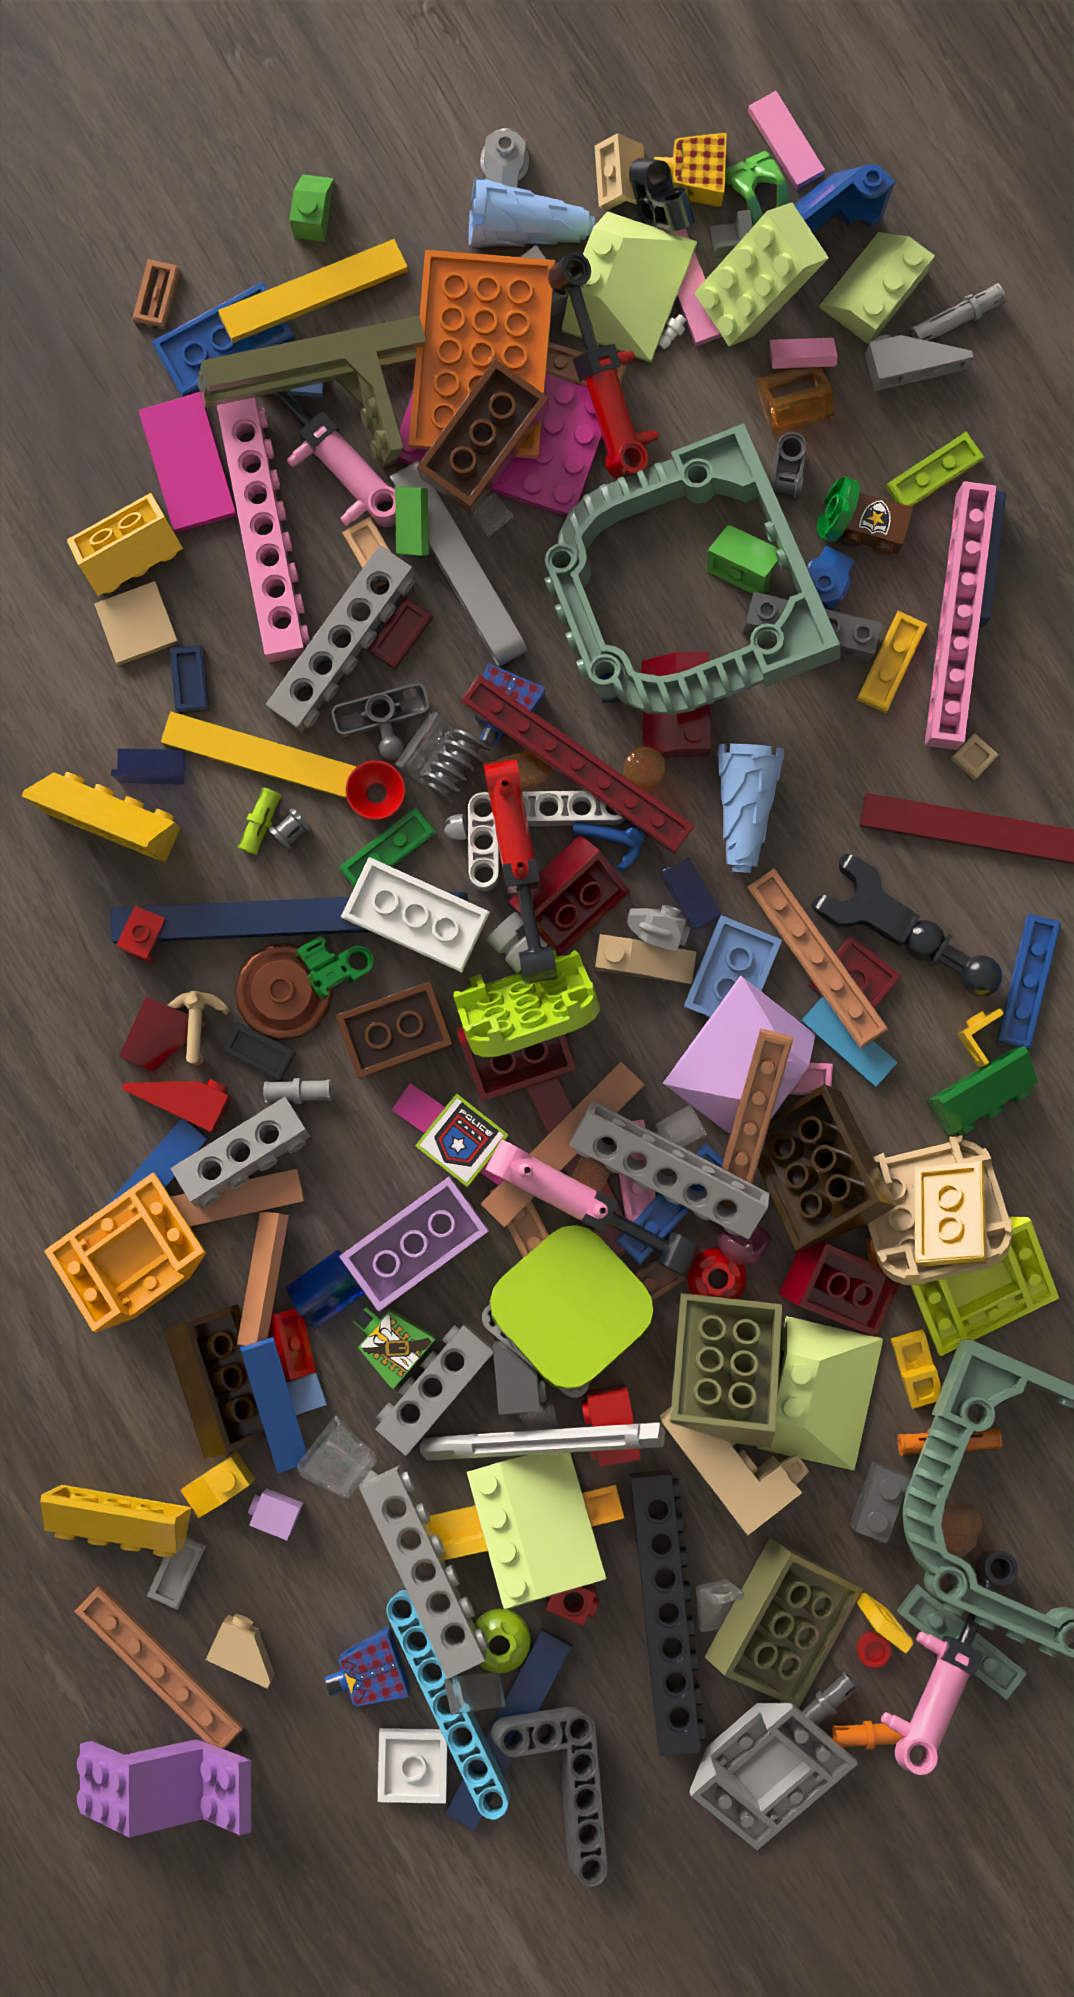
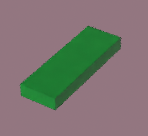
[339,807,436,888]

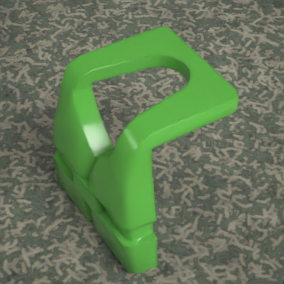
[725,151,790,226]

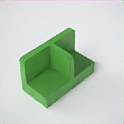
[707,525,779,594]

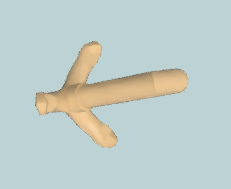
[167,991,230,1066]

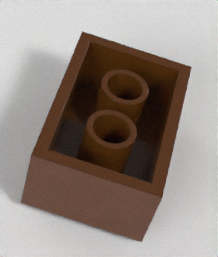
[335,981,454,1080]

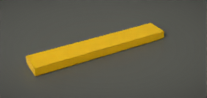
[218,239,408,343]
[161,711,357,799]

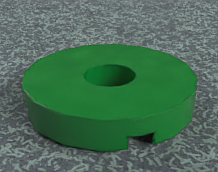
[816,477,860,542]

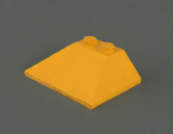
[44,1172,206,1333]

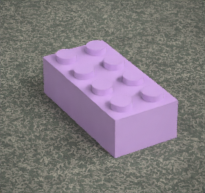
[339,1176,489,1312]

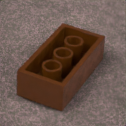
[417,359,549,515]

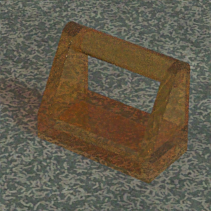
[756,367,834,434]

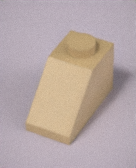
[206,1614,275,1689]

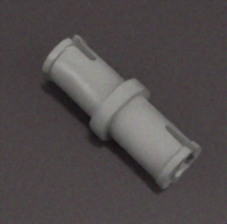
[263,1078,333,1104]

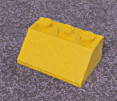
[67,493,183,596]

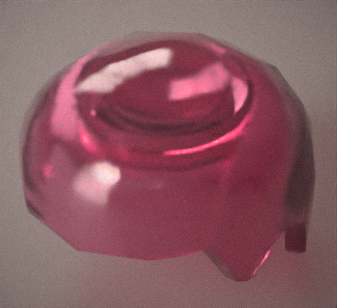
[716,1225,772,1265]

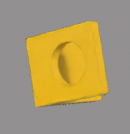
[957,1008,1004,1067]

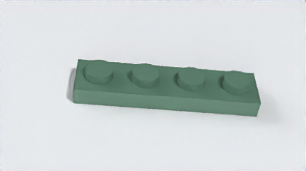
[897,1584,1027,1700]

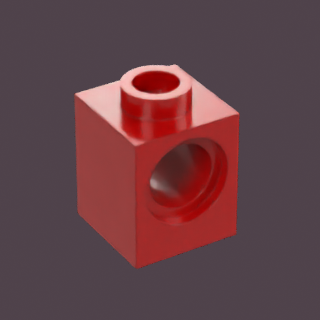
[545,1584,599,1625]

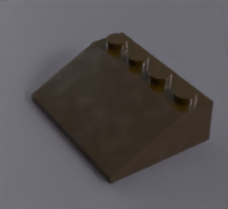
[757,1084,897,1251]

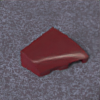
[119,996,208,1071]

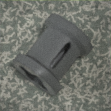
[269,808,312,851]

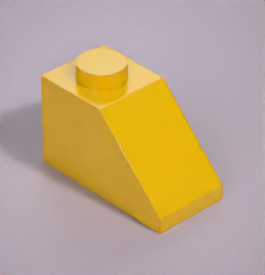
[180,1451,255,1518]

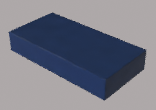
[169,645,210,714]

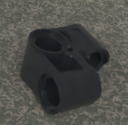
[629,157,695,231]

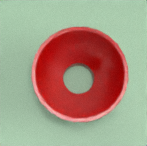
[345,760,405,821]
[686,1247,747,1299]

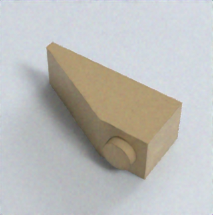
[594,934,696,985]

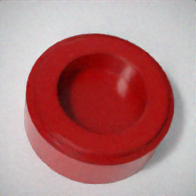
[856,1631,892,1669]

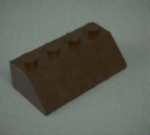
[163,1304,266,1459]

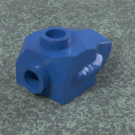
[796,546,854,611]

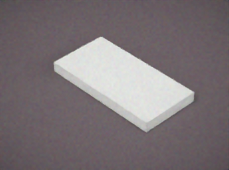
[341,857,490,973]

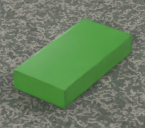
[395,486,429,556]

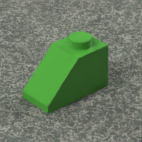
[289,174,334,242]

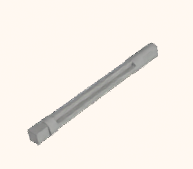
[420,1423,665,1461]

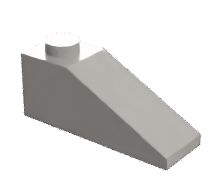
[865,335,973,391]

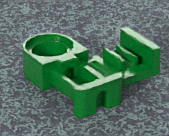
[294,935,374,999]

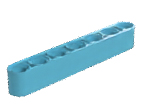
[386,1590,511,1820]

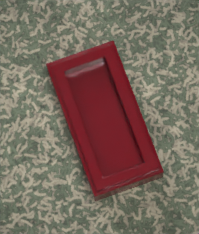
[368,597,433,670]

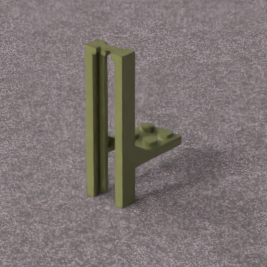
[197,316,426,469]

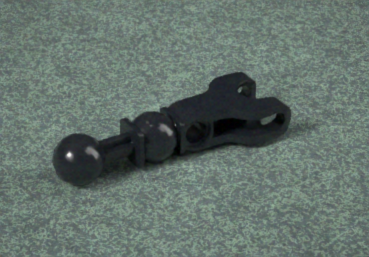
[811,854,1002,996]

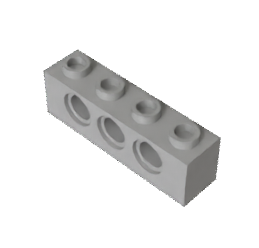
[170,1097,311,1208]
[375,1323,493,1456]

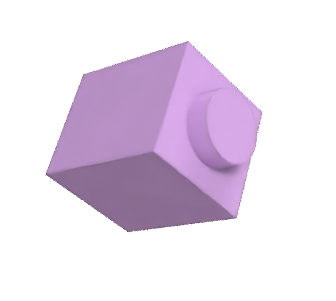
[248,1488,304,1540]

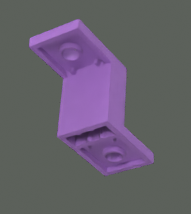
[77,1739,251,1837]

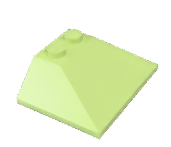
[562,212,697,363]
[756,1316,883,1470]

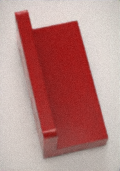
[268,1307,316,1381]

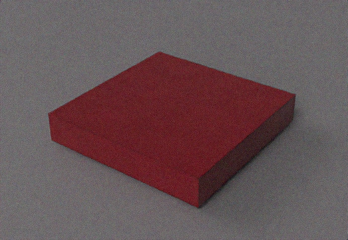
[808,935,902,1009]

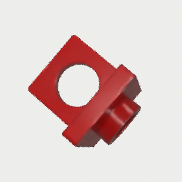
[116,906,166,965]

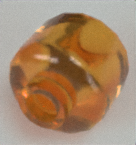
[622,747,666,793]

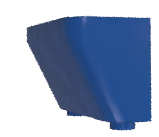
[794,164,895,234]

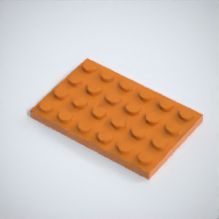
[409,250,555,459]

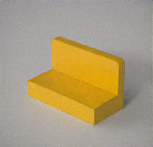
[424,1505,488,1565]

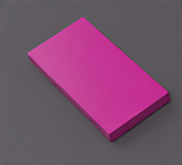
[138,392,237,534]

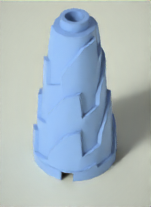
[468,178,595,248]
[717,744,784,873]

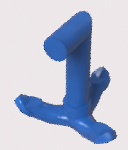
[572,822,644,871]

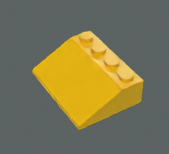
[21,772,181,863]

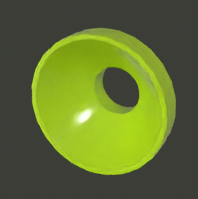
[474,1609,531,1673]

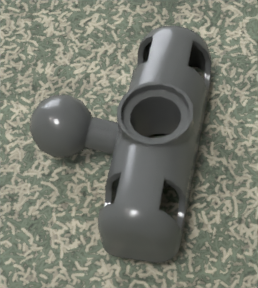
[332,683,430,761]

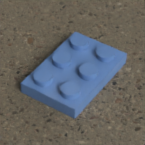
[683,915,782,1018]

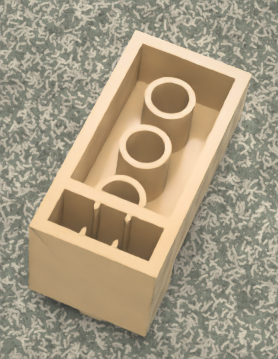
[660,1407,809,1535]

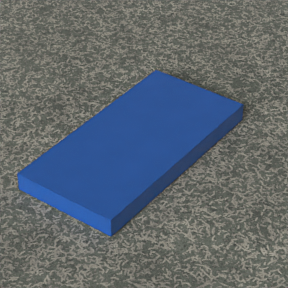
[151,281,295,397]

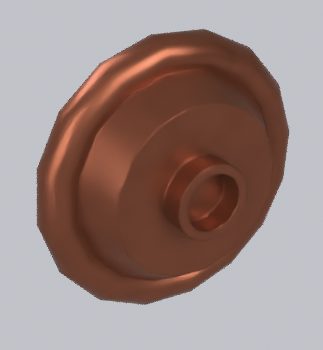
[234,943,333,1041]

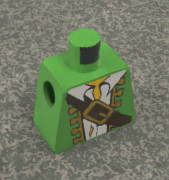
[353,1307,437,1389]

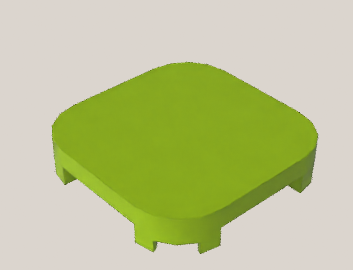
[454,949,600,1057]
[490,1225,653,1390]

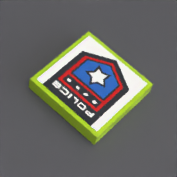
[415,1093,509,1187]

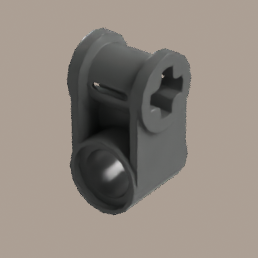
[769,432,807,500]

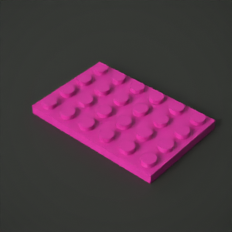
[396,374,602,517]

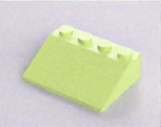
[467,1452,607,1609]

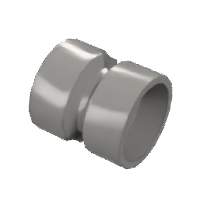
[486,911,548,974]

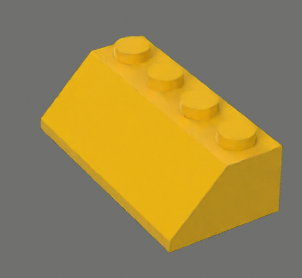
[40,1485,191,1557]

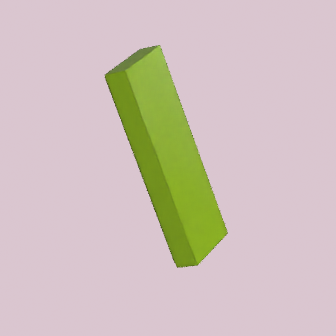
[885,432,985,507]

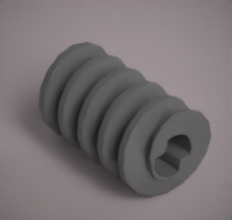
[422,729,490,804]

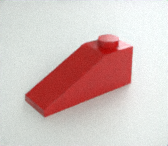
[121,1079,233,1132]

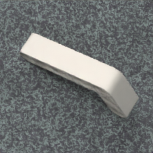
[468,791,625,892]

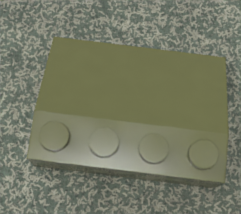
[670,1293,782,1447]
[705,1537,863,1709]

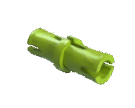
[237,787,282,856]

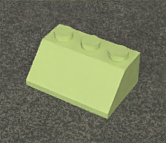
[819,232,935,345]

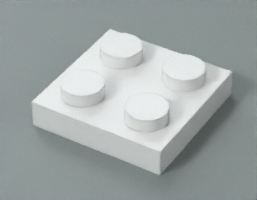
[378,1728,448,1803]

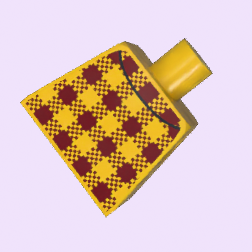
[654,133,727,207]

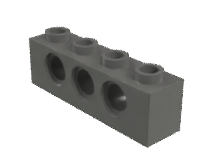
[743,592,882,664]

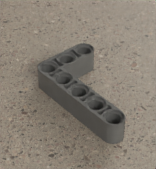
[491,1706,608,1887]

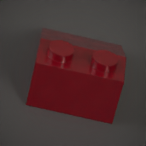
[779,1241,900,1337]

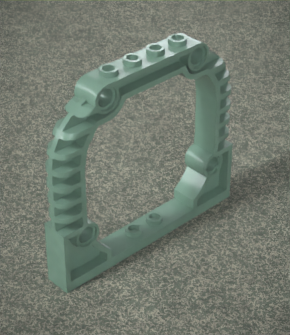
[544,423,841,715]
[902,1339,1074,1658]

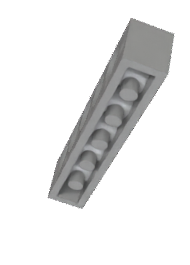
[265,545,415,732]
[569,1100,769,1239]
[359,1465,489,1679]

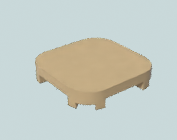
[867,1136,1012,1285]

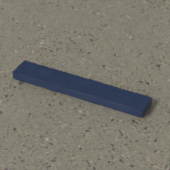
[445,1628,572,1831]

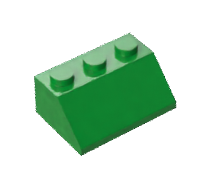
[926,1046,1038,1136]

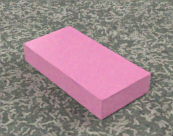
[769,337,838,369]

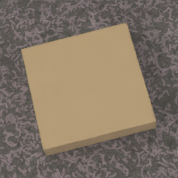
[94,581,179,666]

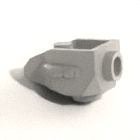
[480,128,529,188]
[627,905,690,952]

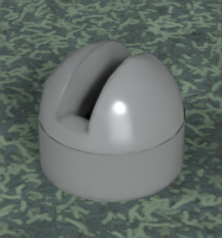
[444,813,468,841]

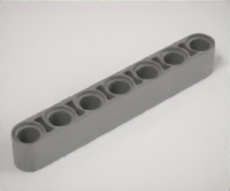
[389,461,528,667]

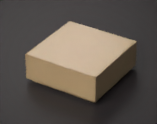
[951,733,999,780]

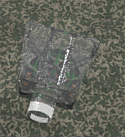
[297,1414,378,1498]

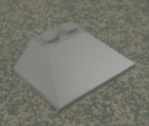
[689,1703,858,1850]

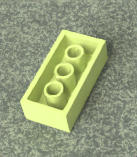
[694,202,829,347]

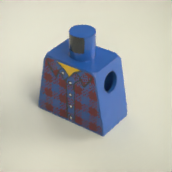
[474,663,545,748]
[325,1626,411,1706]

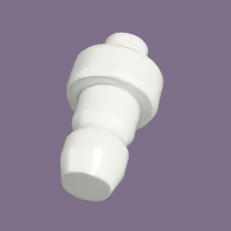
[658,314,686,350]

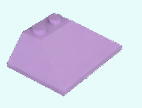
[662,976,816,1135]

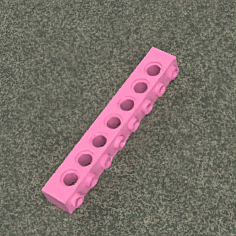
[217,398,310,663]
[924,481,996,750]

